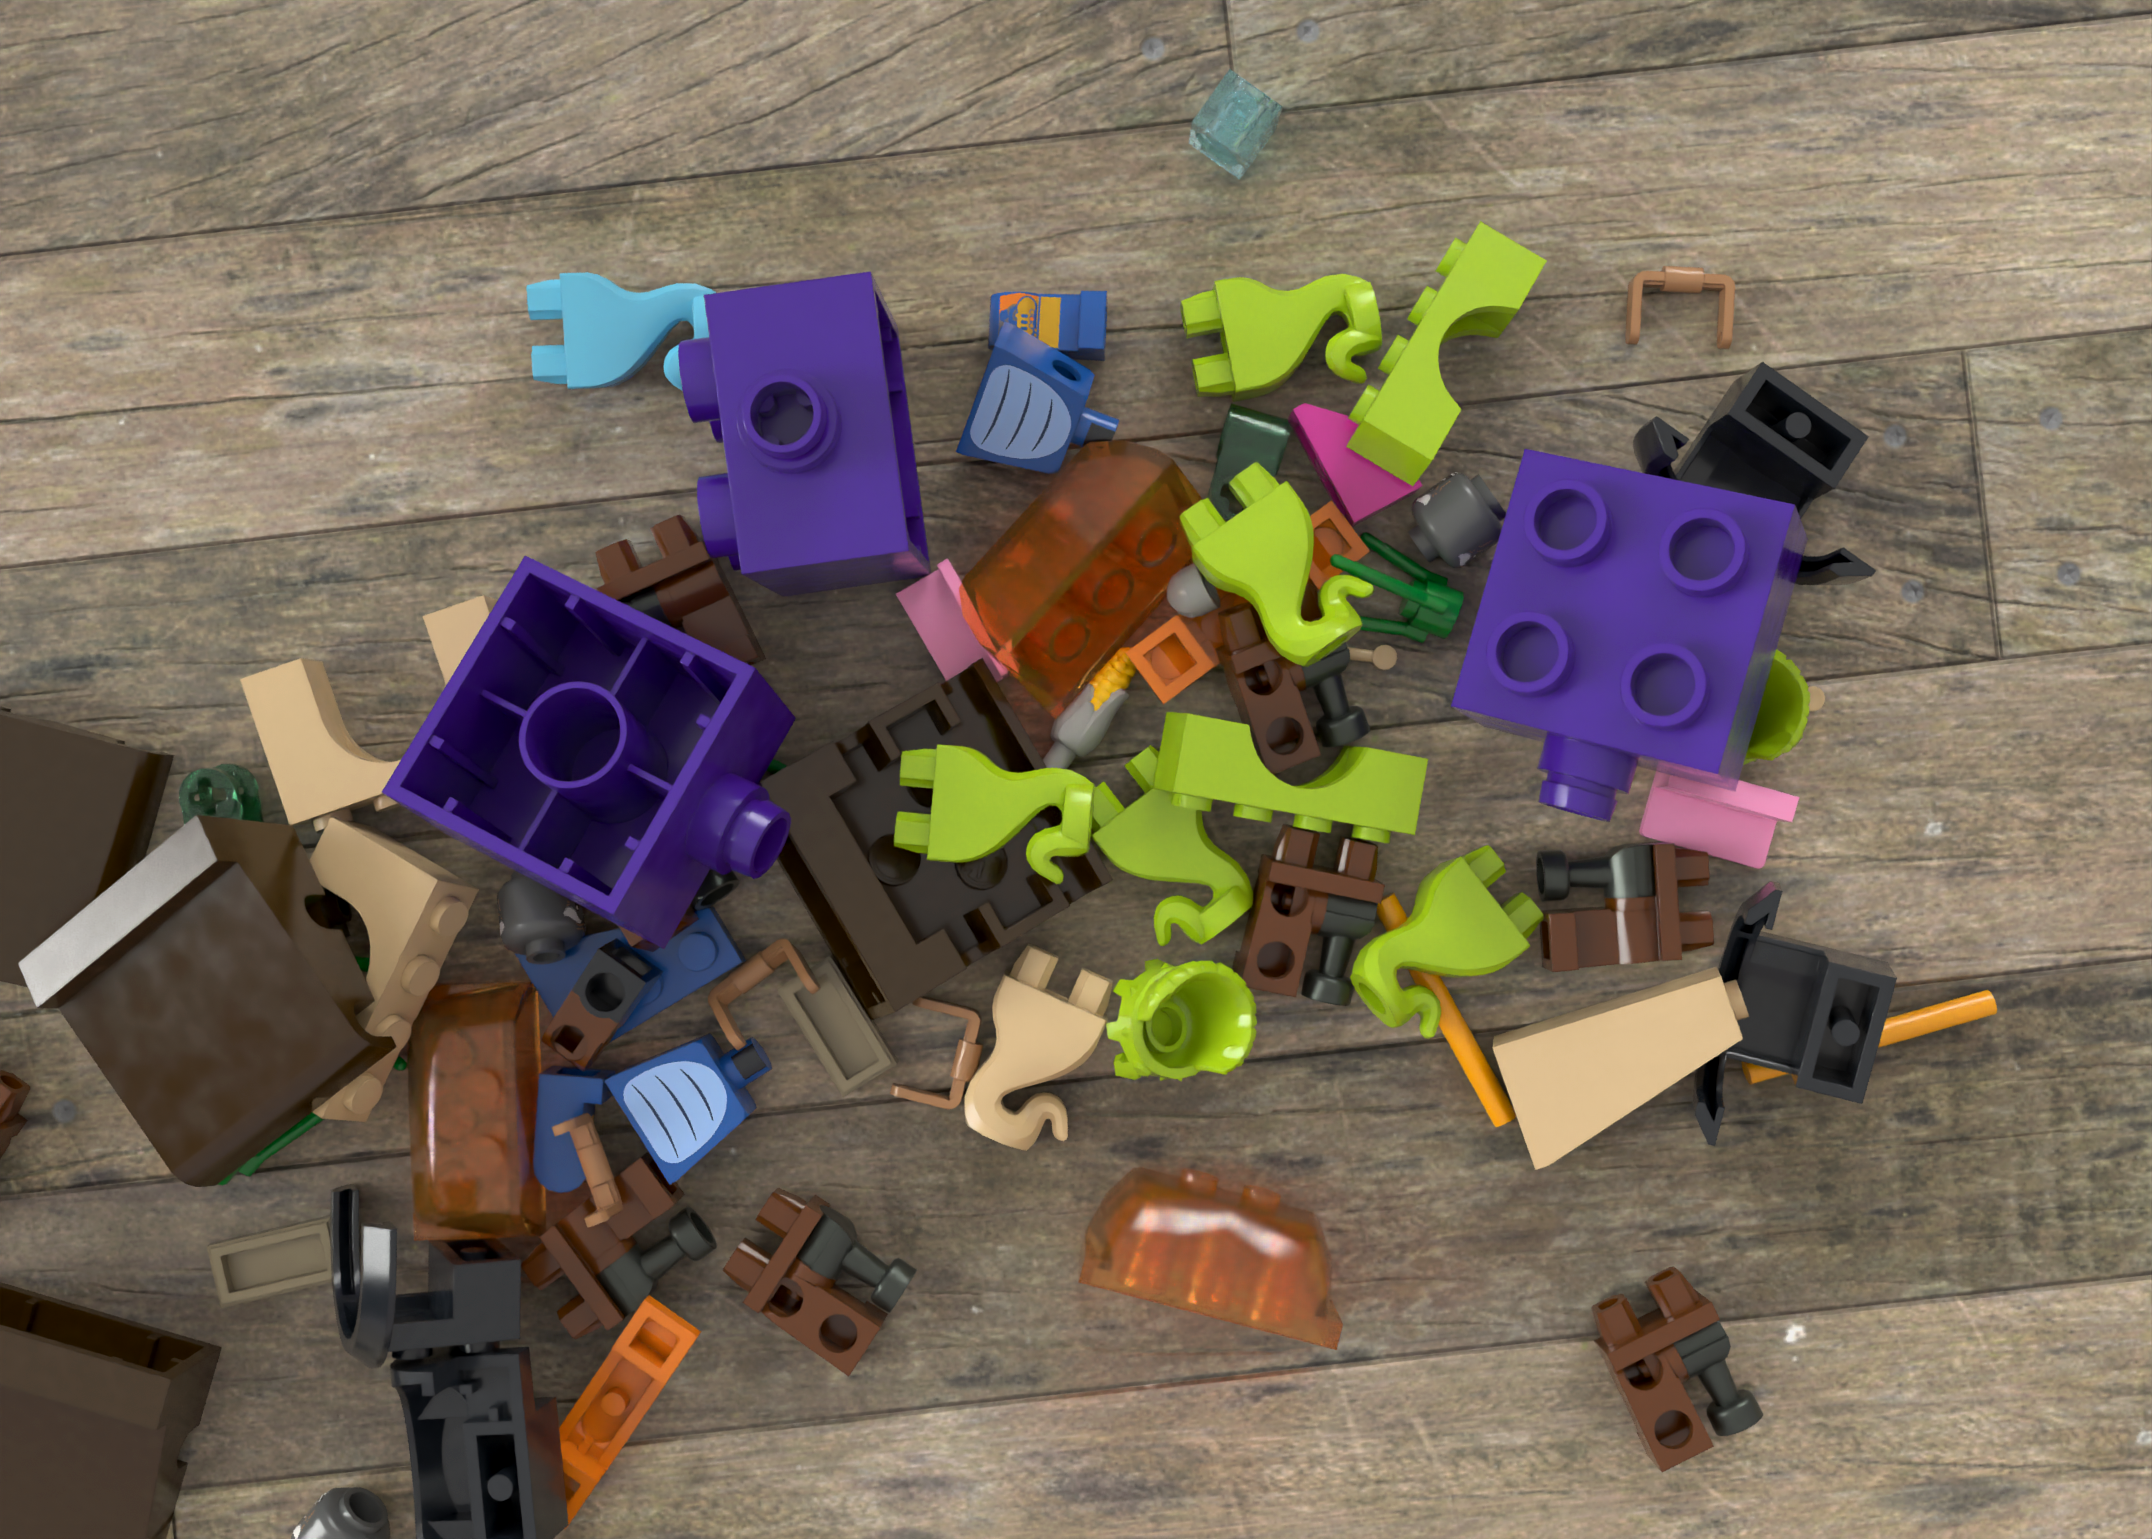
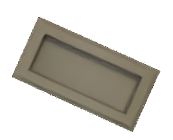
[776,955,899,1097]
[207,1215,332,1308]

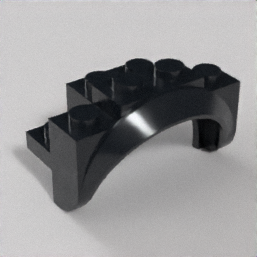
[390,1345,569,1539]

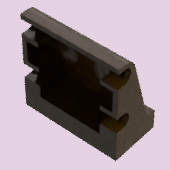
[758,658,1113,1020]
[0,706,174,987]
[18,815,397,1187]
[0,1282,222,1539]

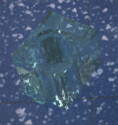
[1189,69,1283,180]

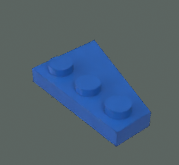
[515,906,746,1043]

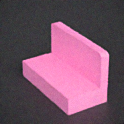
[896,558,1015,683]
[1639,771,1799,869]

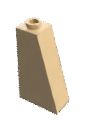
[1492,967,1749,1170]

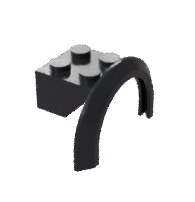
[1633,362,1876,585]
[1693,881,1897,1146]
[330,1184,521,1369]

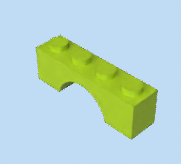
[1346,221,1547,486]
[1153,712,1428,844]

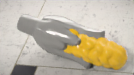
[1043,647,1136,769]

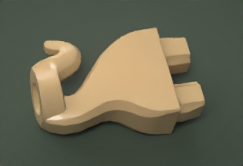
[964,943,1113,1151]

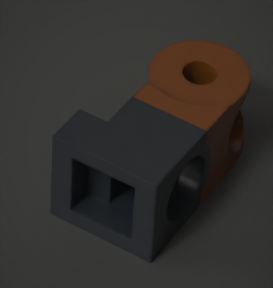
[542,938,663,1072]

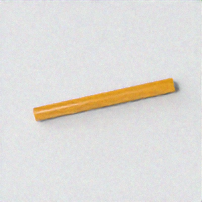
[1376,892,1516,1127]
[1742,990,1997,1085]

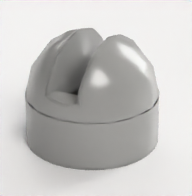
[1166,563,1221,618]

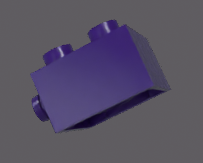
[678,271,931,597]
[1451,449,1808,822]
[382,556,796,949]

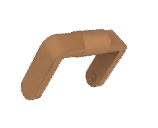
[1625,266,1735,349]
[708,939,821,1051]
[890,996,983,1109]
[552,1113,623,1227]

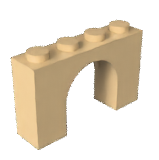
[240,595,498,833]
[309,816,479,1122]

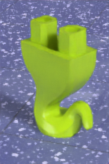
[1180,274,1382,402]
[1179,462,1374,667]
[894,744,1095,884]
[1091,745,1253,946]
[1350,845,1544,1039]

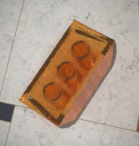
[959,440,1203,719]
[407,980,547,1241]
[1078,1167,1343,1350]

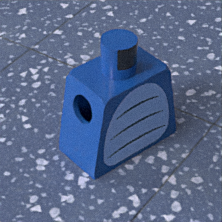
[956,321,1119,474]
[604,1033,772,1185]

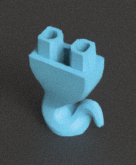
[526,272,716,391]

